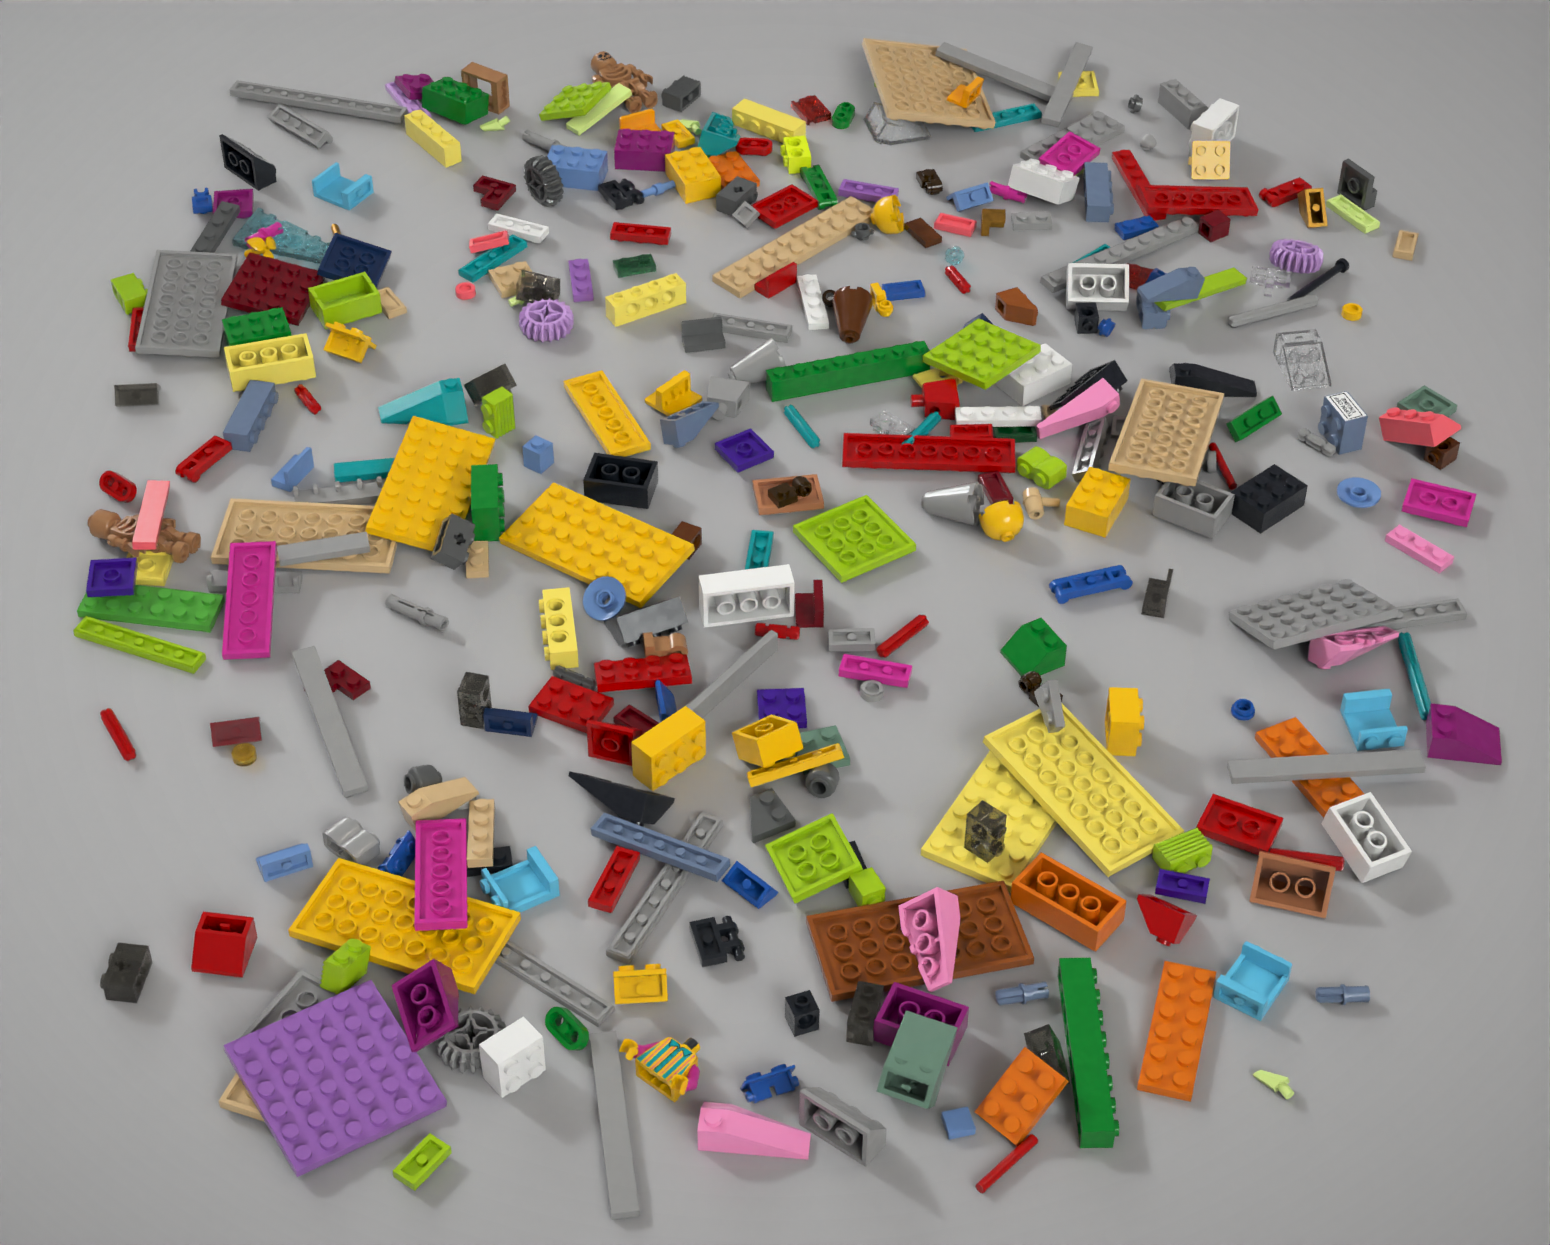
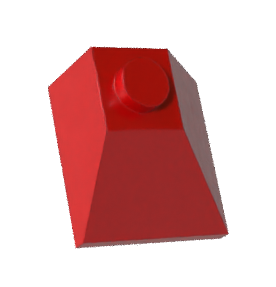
[586,720,643,766]
[1137,894,1197,946]

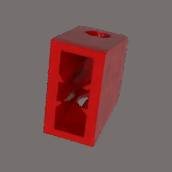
[910,379,960,420]

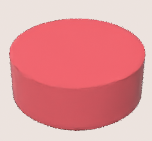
[455,282,476,300]

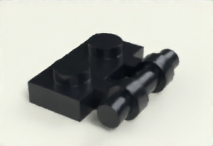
[598,178,645,210]
[689,916,745,967]

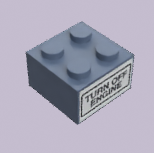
[1318,391,1368,455]

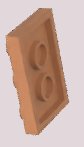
[752,474,824,515]

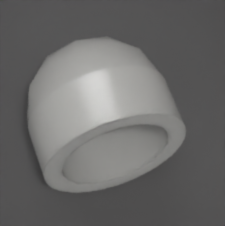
[1140,134,1157,151]

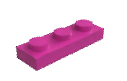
[838,654,912,688]

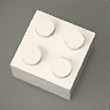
[479,1016,546,1098]

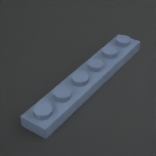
[590,813,731,882]

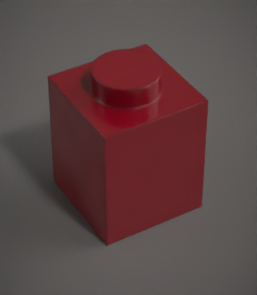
[1198,210,1231,243]

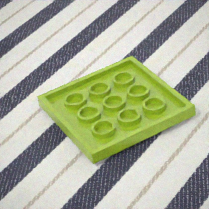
[923,318,1041,390]
[793,495,916,583]

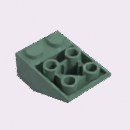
[877,1011,958,1109]

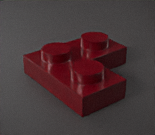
[473,175,516,211]
[303,660,371,701]

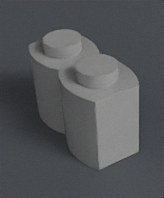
[323,816,380,865]

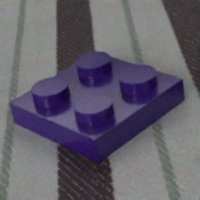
[715,428,774,473]
[86,557,138,597]
[757,688,807,729]

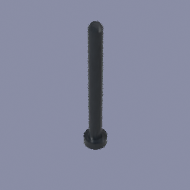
[1287,258,1349,301]

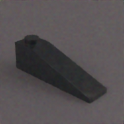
[1049,360,1128,410]
[1169,363,1257,397]
[568,771,675,827]

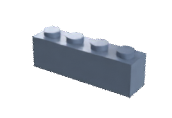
[1083,162,1114,222]
[223,380,279,452]

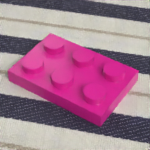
[1039,131,1101,176]
[1401,478,1477,527]

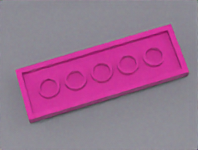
[222,541,277,660]
[414,818,468,931]

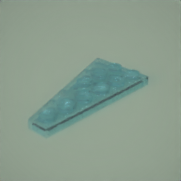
[232,207,330,264]

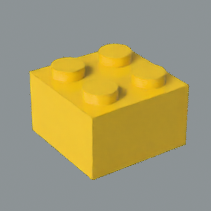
[1105,687,1144,756]
[732,715,804,768]

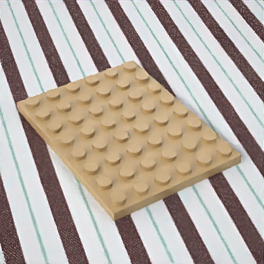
[862,38,996,129]

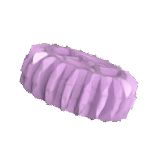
[1269,239,1324,274]
[519,298,574,343]

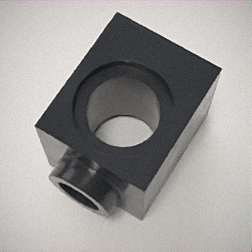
[1074,302,1099,334]
[785,990,820,1037]

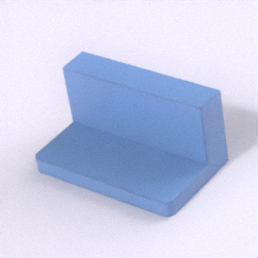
[946,182,994,212]
[271,447,314,492]
[256,843,313,882]

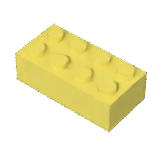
[224,333,316,392]

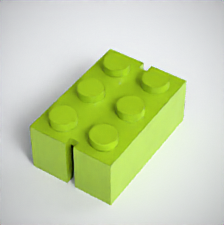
[308,272,382,330]

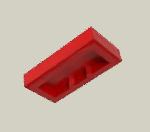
[950,424,993,438]

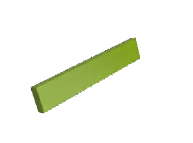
[1154,267,1248,311]
[73,616,206,674]

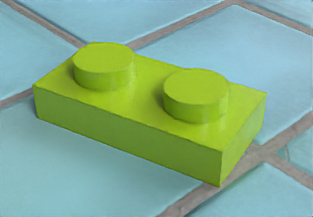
[393,1133,452,1191]

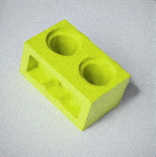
[780,136,811,174]

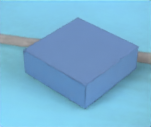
[941,1107,976,1140]

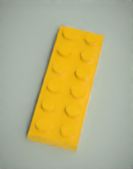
[563,370,651,457]

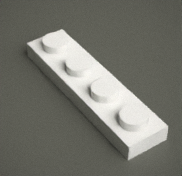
[797,274,829,330]
[955,406,1042,427]

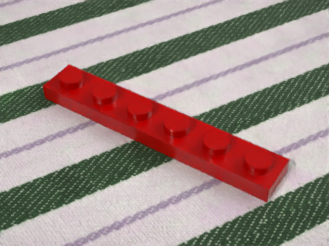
[1112,149,1167,221]

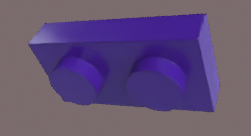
[1155,869,1210,904]

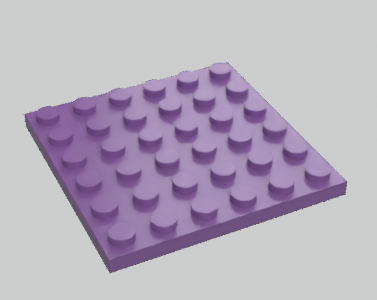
[224,980,447,1177]

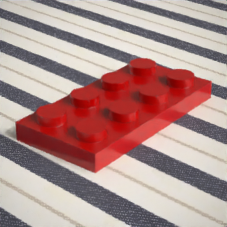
[594,653,692,693]

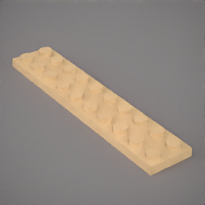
[712,196,873,298]

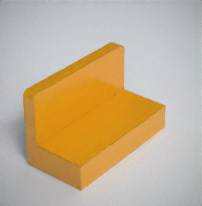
[947,76,984,108]
[619,109,661,131]

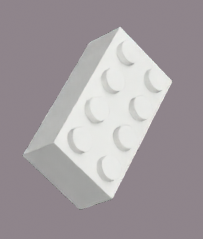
[699,564,795,628]

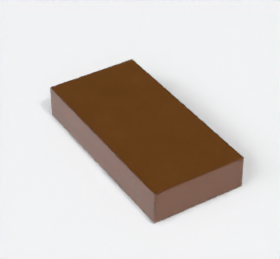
[904,217,942,248]

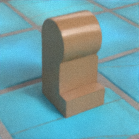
[643,632,688,658]

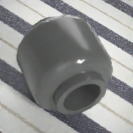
[805,763,840,798]
[404,764,442,794]

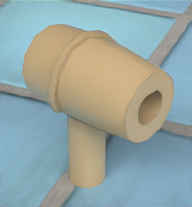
[1022,487,1060,520]

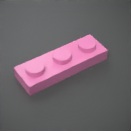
[1385,524,1454,574]

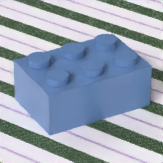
[547,145,608,191]

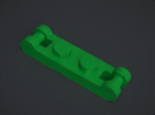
[800,165,838,210]

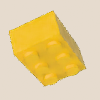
[665,147,721,204]
[1064,467,1131,538]
[631,706,706,791]

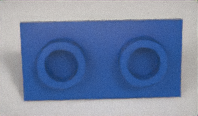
[378,831,416,877]
[740,1064,799,1104]

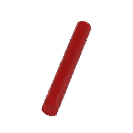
[1208,442,1237,490]
[975,1134,1038,1193]

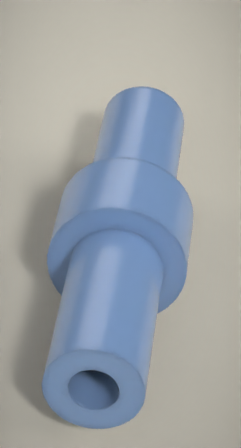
[640,180,676,198]

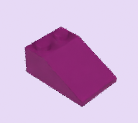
[1426,703,1502,765]
[391,959,459,1052]

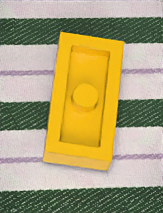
[661,119,695,149]

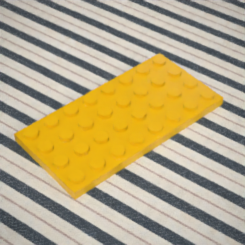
[365,416,496,552]
[499,482,695,608]
[288,858,521,995]

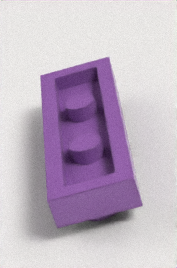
[838,179,899,202]
[568,259,594,302]

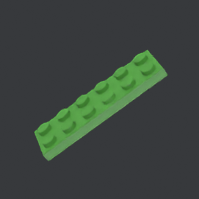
[77,585,225,633]

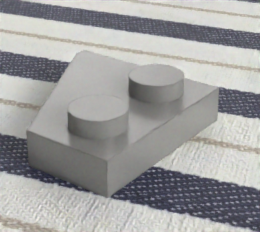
[1034,679,1065,733]

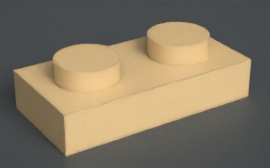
[466,541,489,578]

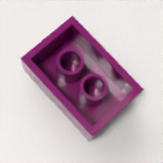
[614,129,675,172]
[873,982,969,1066]

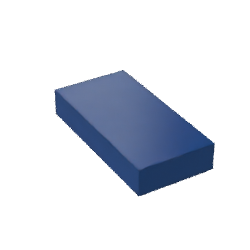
[882,280,925,301]

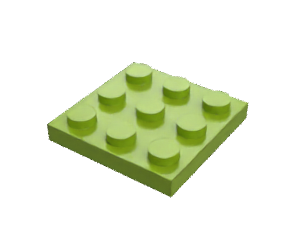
[539,81,612,121]
[765,813,863,904]

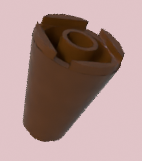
[832,286,873,344]

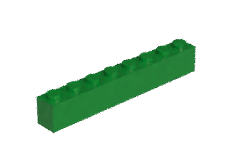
[766,341,930,402]
[1057,958,1119,1148]

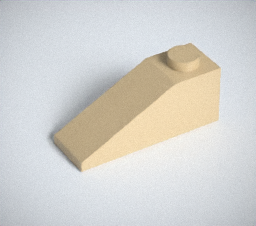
[398,777,479,832]

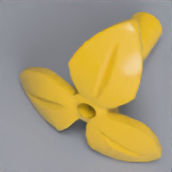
[244,236,276,259]

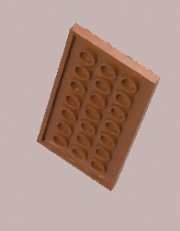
[806,880,1034,1002]

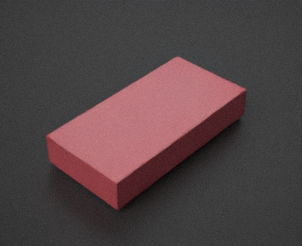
[934,213,977,237]
[469,230,509,254]

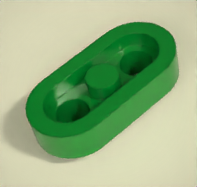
[832,102,855,129]
[545,1007,589,1051]

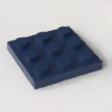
[317,233,392,288]

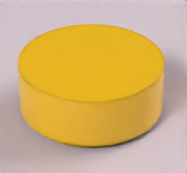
[1341,303,1363,321]

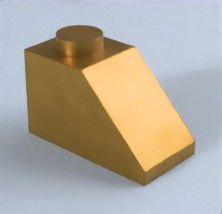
[1297,188,1328,228]

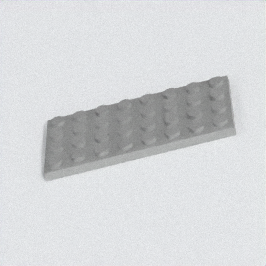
[135,250,237,358]

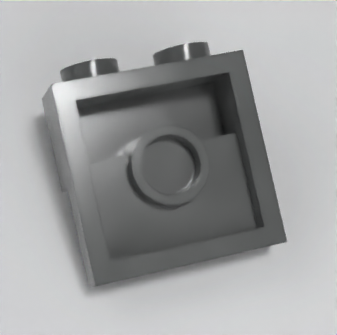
[1337,158,1377,211]

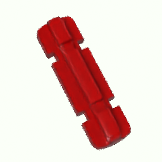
[945,265,971,294]
[294,384,321,415]
[755,623,800,640]

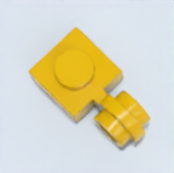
[870,283,893,317]

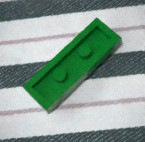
[1226,396,1282,442]

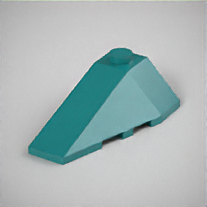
[698,112,740,157]
[378,378,469,426]

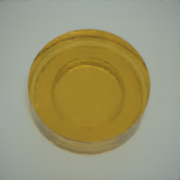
[231,743,257,767]

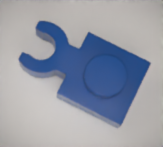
[192,187,213,214]

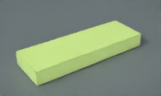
[1326,195,1380,234]

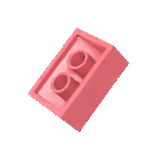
[1379,407,1461,447]

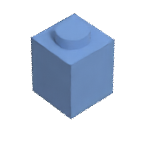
[522,435,554,474]

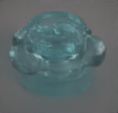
[945,246,964,265]

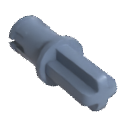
[995,982,1049,1006]
[1315,984,1370,1005]

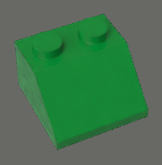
[1000,618,1067,676]

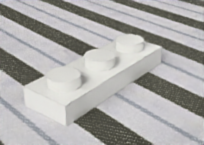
[488,214,549,244]

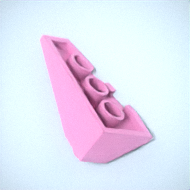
[1036,378,1120,439]
[1308,626,1399,669]
[899,887,960,992]
[697,1102,811,1160]

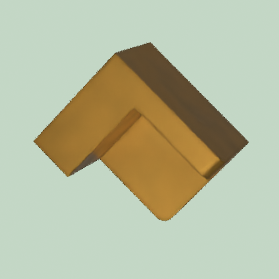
[981,209,1006,236]

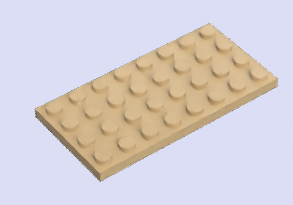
[1108,379,1224,486]
[211,498,398,573]

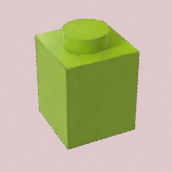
[849,867,886,906]

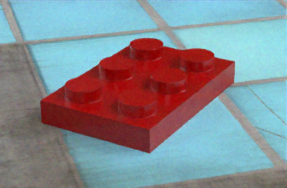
[751,184,818,229]
[528,676,614,733]
[1196,794,1284,855]

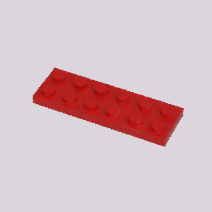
[1138,185,1259,217]

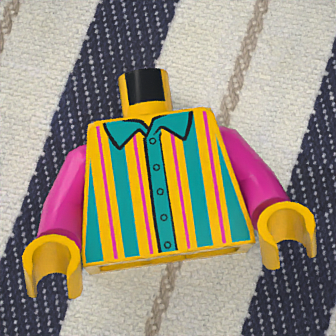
[619,1037,700,1103]

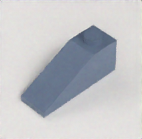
[1137,267,1205,303]
[660,401,719,448]

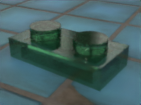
[613,254,656,278]

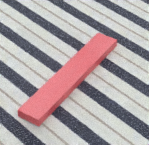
[132,480,170,550]

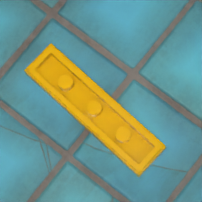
[747,743,844,787]

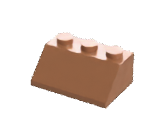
[1249,851,1336,918]

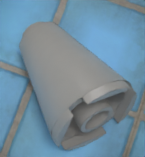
[728,338,786,384]
[921,482,984,526]

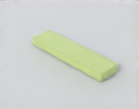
[566,83,632,136]

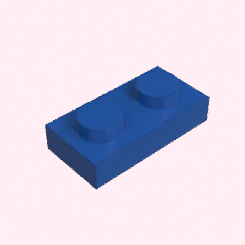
[1115,216,1159,240]

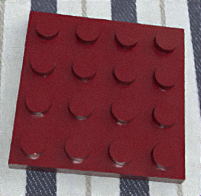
[221,252,325,326]

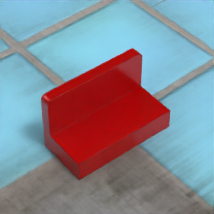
[755,262,797,299]

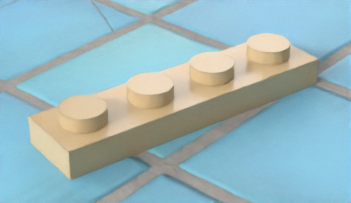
[467,799,495,868]

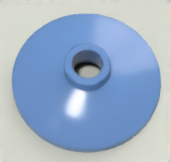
[1337,477,1381,508]
[583,576,626,621]

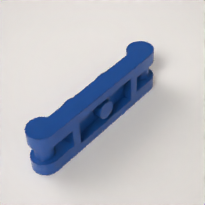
[1049,565,1133,604]

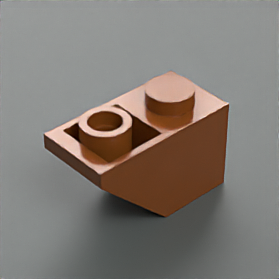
[995,287,1038,326]

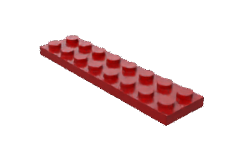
[842,433,1016,473]

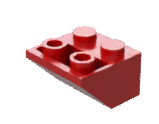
[191,911,258,978]

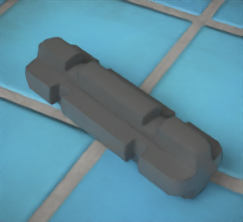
[553,665,597,691]

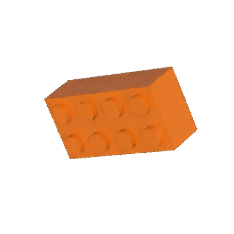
[1011,852,1127,952]

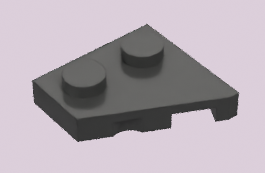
[750,788,796,844]

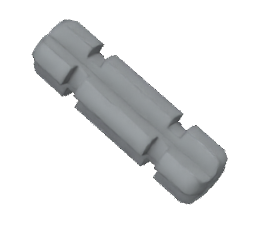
[1297,428,1336,457]

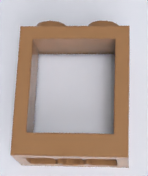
[461,62,510,115]

